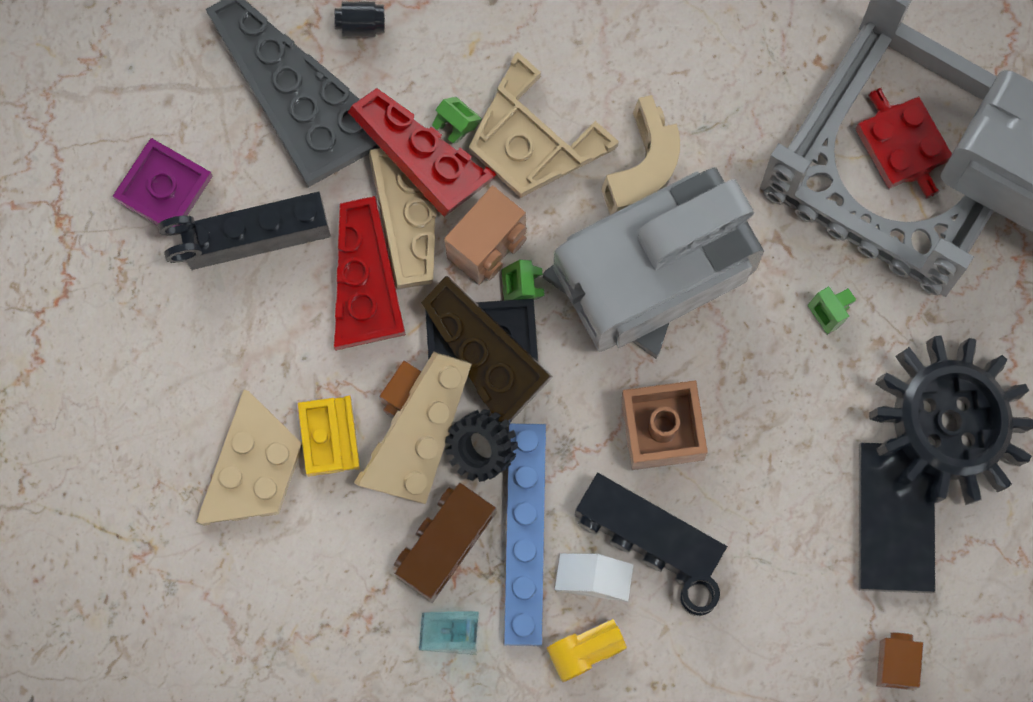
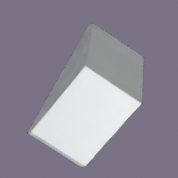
[555,554,633,602]

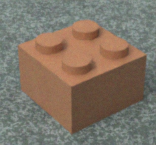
[444,185,527,285]
[621,380,708,470]

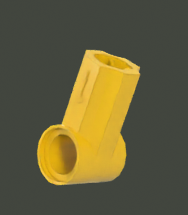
[546,619,627,682]

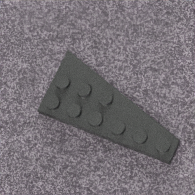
[206,0,380,188]

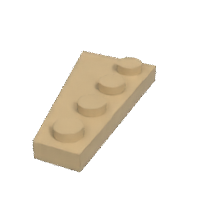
[369,148,436,289]

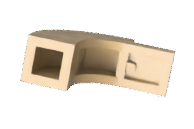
[601,95,680,215]

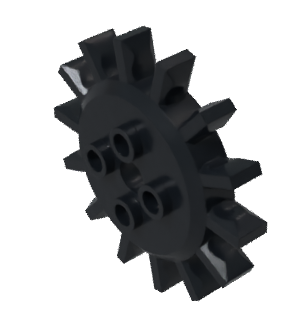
[869,335,1033,505]

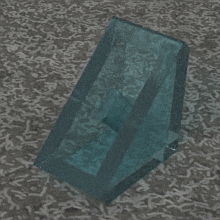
[419,611,480,655]

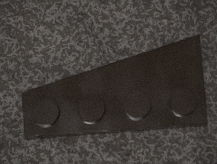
[421,276,553,423]

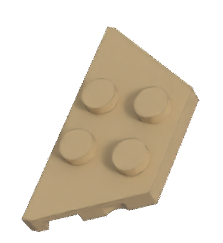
[196,390,303,526]

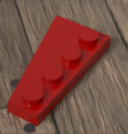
[334,196,406,351]

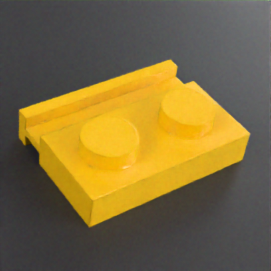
[298,395,360,477]

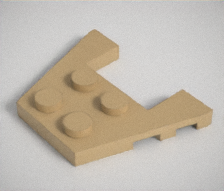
[469,52,619,198]

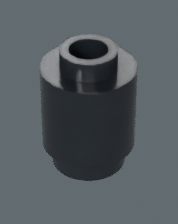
[335,1,385,37]

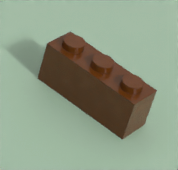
[394,482,497,603]

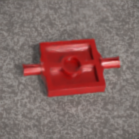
[855,88,952,199]

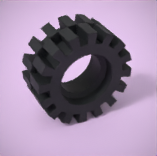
[445,409,518,482]

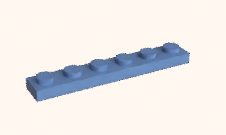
[504,423,546,646]

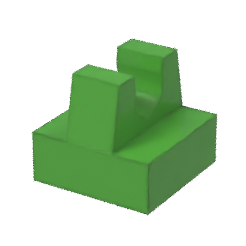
[432,97,482,143]
[501,259,545,300]
[807,286,856,335]

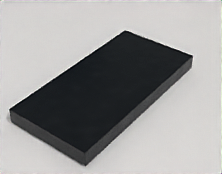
[859,442,935,593]

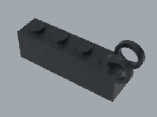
[158,191,331,270]
[575,472,728,616]

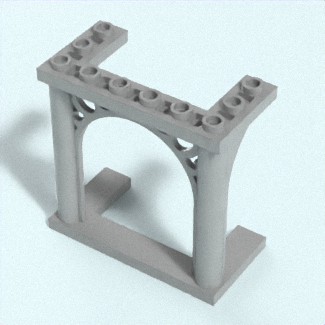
[760,0,997,297]

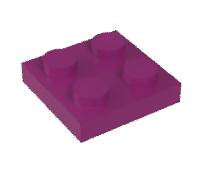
[112,138,213,227]

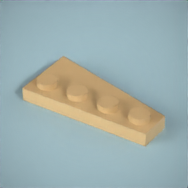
[354,352,471,504]

